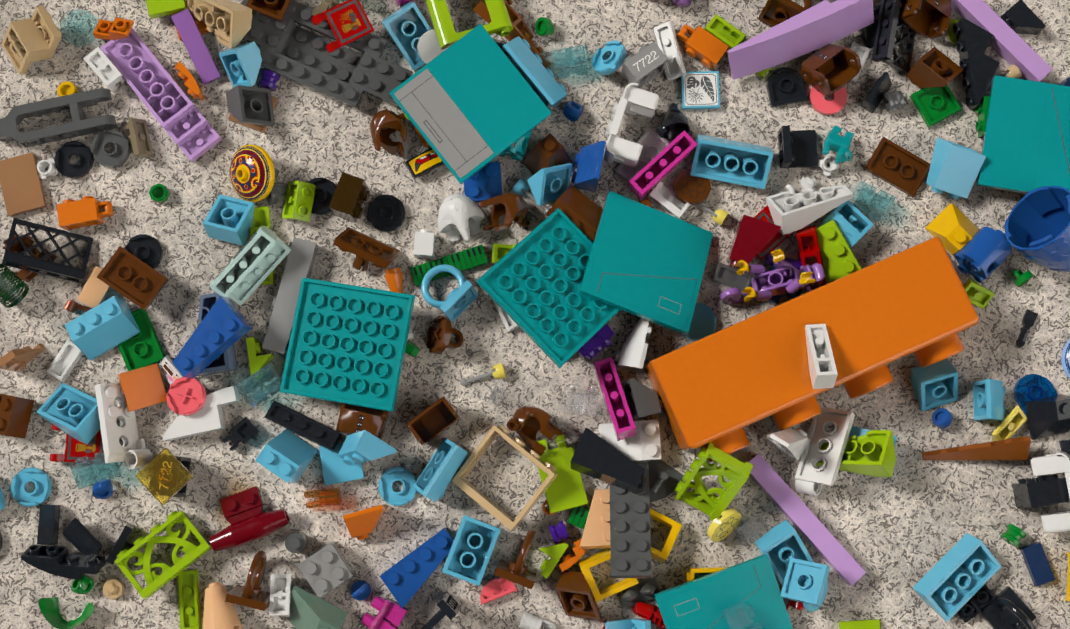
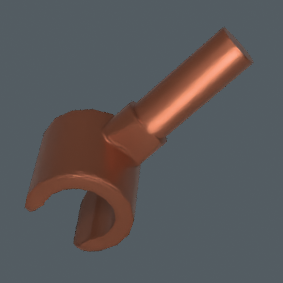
[64,300,92,313]

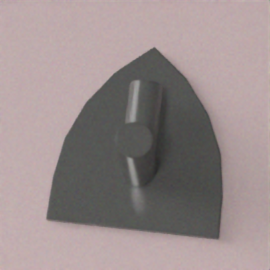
[648,459,684,502]

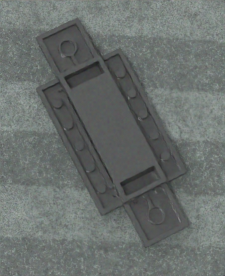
[241,0,414,109]

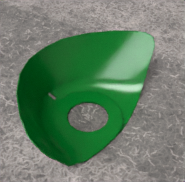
[38,597,95,629]

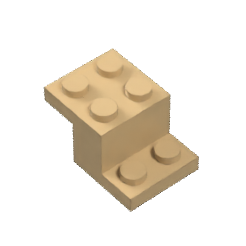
[1,6,62,75]

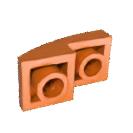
[93,17,134,40]
[175,61,205,101]
[558,538,587,572]

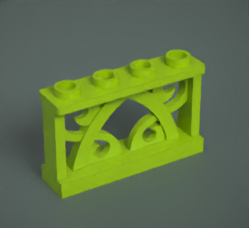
[674,442,753,521]
[114,510,212,600]

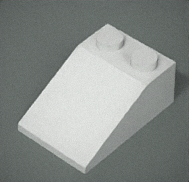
[599,420,662,461]

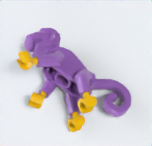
[720,248,825,305]

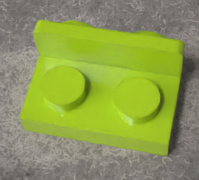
[282,181,316,222]

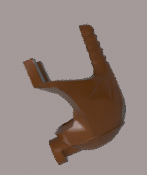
[370,109,407,157]
[480,192,530,231]
[507,406,563,456]

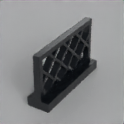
[872,0,916,74]
[1,218,94,284]
[421,592,461,629]

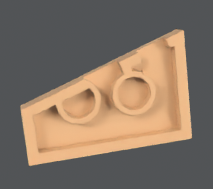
[579,489,610,549]

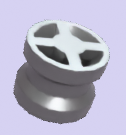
[883,91,904,111]

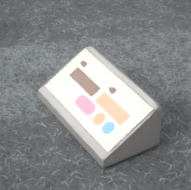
[158,355,183,386]

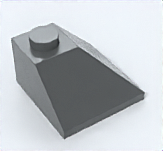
[226,85,275,126]
[622,378,663,420]

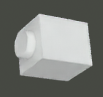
[413,229,435,259]

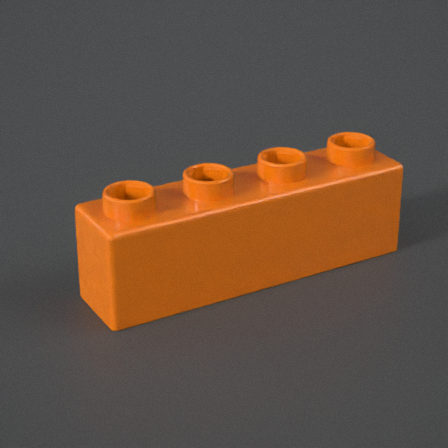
[644,236,979,462]

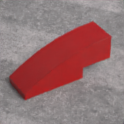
[796,225,826,287]

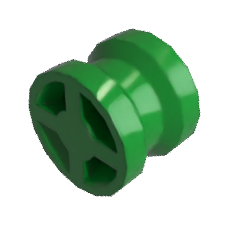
[1000,523,1026,548]

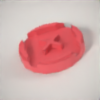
[166,377,207,416]

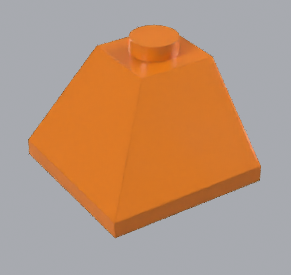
[343,504,387,540]

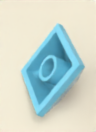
[527,163,573,206]

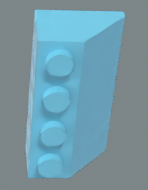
[502,36,567,110]
[690,134,774,189]
[913,533,1002,622]

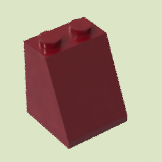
[726,215,781,269]

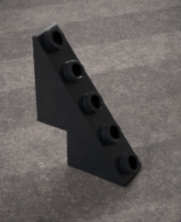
[953,17,1000,110]

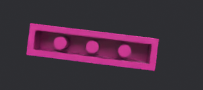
[627,130,697,200]
[593,357,636,441]

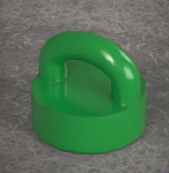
[535,17,554,36]
[1013,268,1033,287]
[71,574,94,594]

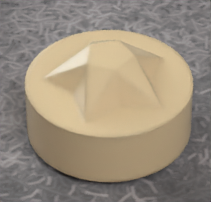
[103,578,125,599]

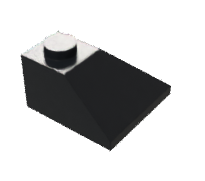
[1025,394,1070,440]

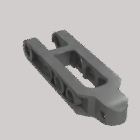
[0,88,117,147]

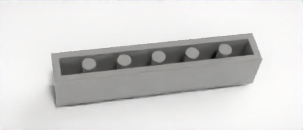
[261,237,319,355]

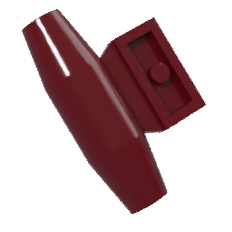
[209,486,290,552]

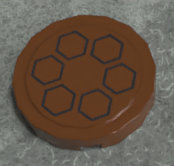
[673,169,711,205]

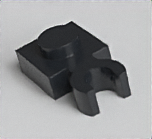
[223,417,260,451]

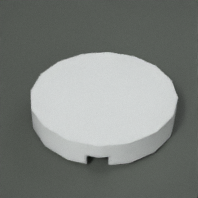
[417,29,448,64]

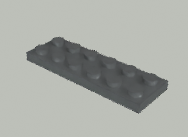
[610,462,652,578]

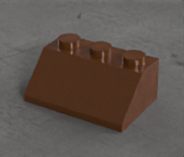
[546,185,603,243]

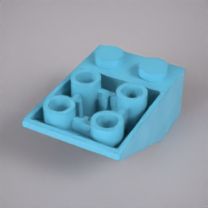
[816,200,874,247]

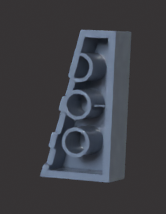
[197,293,238,376]

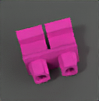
[361,596,409,629]

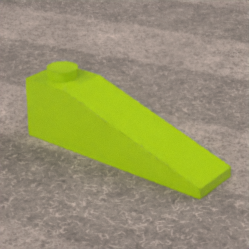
[816,430,896,477]

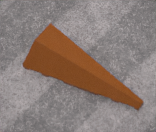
[473,0,551,69]
[921,436,1031,460]

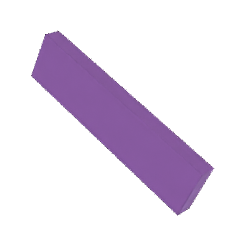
[171,9,222,85]

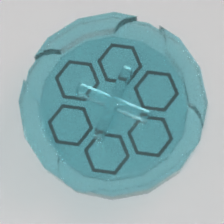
[61,9,98,47]

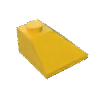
[925,202,979,255]

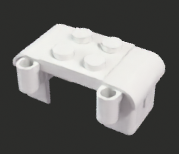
[604,83,659,167]
[1031,452,1070,533]

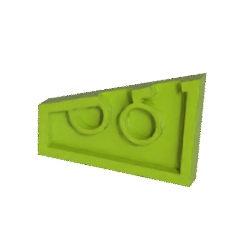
[816,219,863,284]

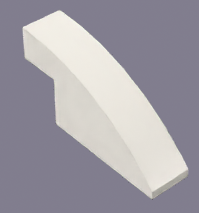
[163,386,240,441]

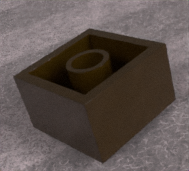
[329,172,370,223]

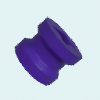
[258,70,280,91]
[548,520,570,544]

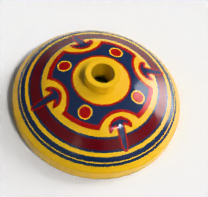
[229,145,275,202]

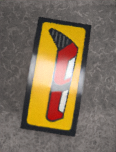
[405,148,444,179]

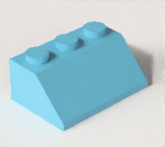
[65,296,141,361]
[413,437,468,502]
[442,515,501,586]

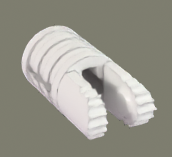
[518,611,557,629]

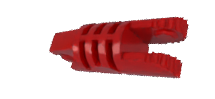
[632,601,666,629]

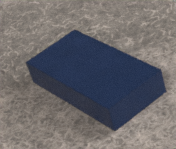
[1020,542,1055,586]

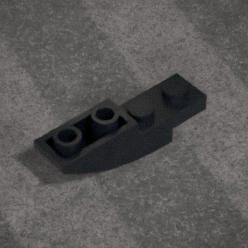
[21,544,106,580]

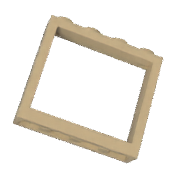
[451,425,558,531]

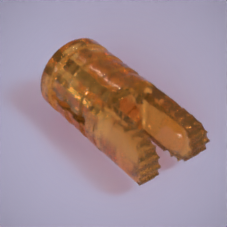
[304,487,342,509]

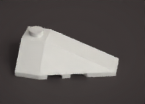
[766,185,853,235]
[615,318,652,372]
[762,428,810,461]

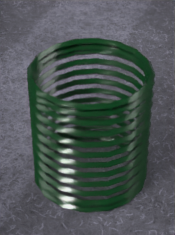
[0,264,29,308]

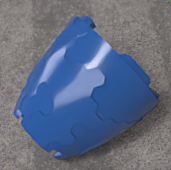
[1005,186,1070,273]

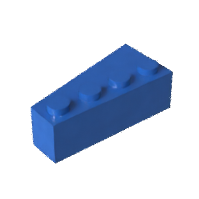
[172,296,252,379]
[380,527,454,609]

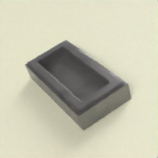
[712,262,754,292]

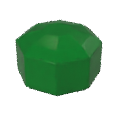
[149,183,170,203]
[405,341,420,358]

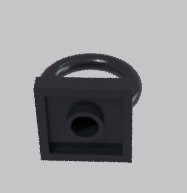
[980,586,1037,629]

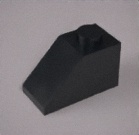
[1000,0,1046,35]

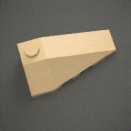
[187,0,252,49]

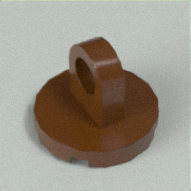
[426,316,463,354]

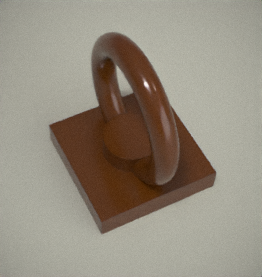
[758,0,812,27]
[494,529,536,589]
[225,551,270,611]

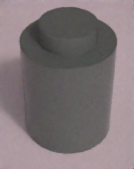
[285,532,309,553]

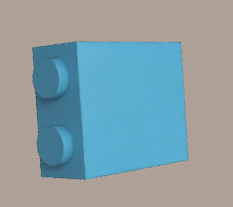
[926,137,986,199]
[255,429,318,483]

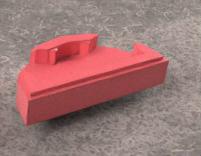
[480,577,518,605]

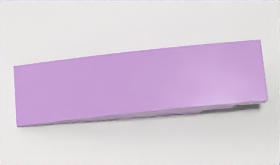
[727,0,874,80]
[100,29,222,163]

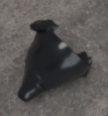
[655,103,693,141]

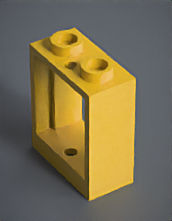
[650,508,682,563]
[577,548,639,602]

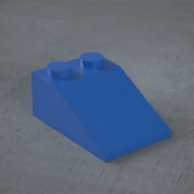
[571,141,606,192]

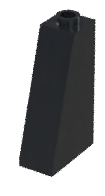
[570,428,646,494]

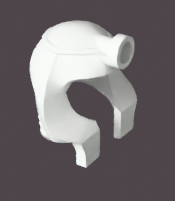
[438,193,485,242]

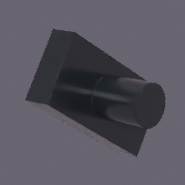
[106,523,135,565]

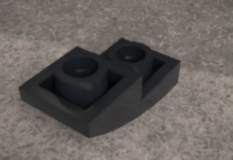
[957,584,996,623]

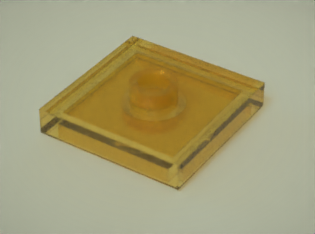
[135,448,194,505]

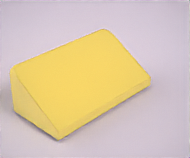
[992,406,1028,441]

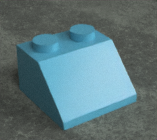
[218,41,262,88]
[202,194,254,246]
[911,358,958,411]
[973,379,1006,421]
[338,430,397,466]

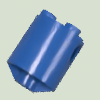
[954,227,1012,283]

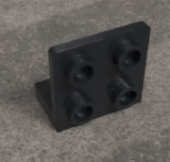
[778,126,818,169]

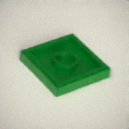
[909,85,962,128]

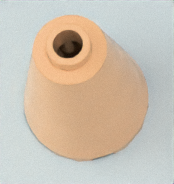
[202,582,243,629]

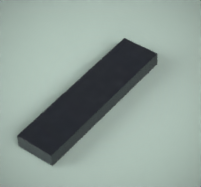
[264,400,342,452]

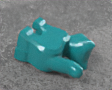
[822,126,854,165]

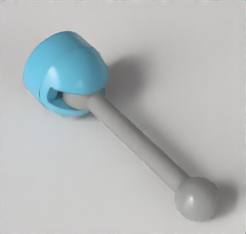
[512,178,550,214]

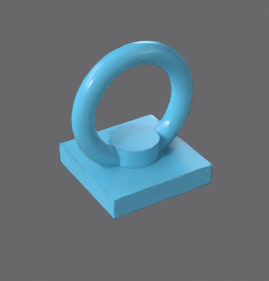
[421,264,479,323]
[780,557,830,612]

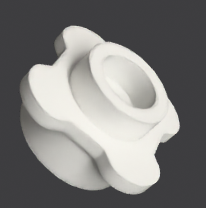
[818,154,840,176]
[36,158,58,179]

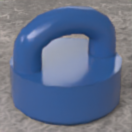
[563,101,584,121]
[932,408,953,429]
[92,478,113,499]
[351,580,371,601]

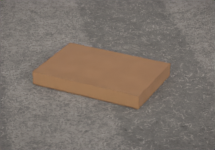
[0,152,47,217]

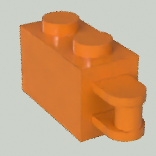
[676,25,729,70]
[56,196,114,230]

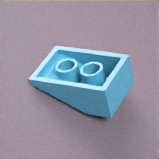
[380,1,431,71]
[37,383,101,445]
[753,520,814,587]

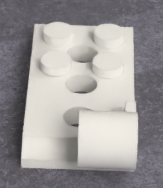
[95,383,153,469]
[795,407,855,496]

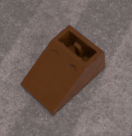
[0,394,35,439]

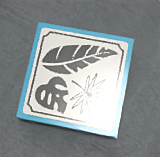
[681,71,720,110]

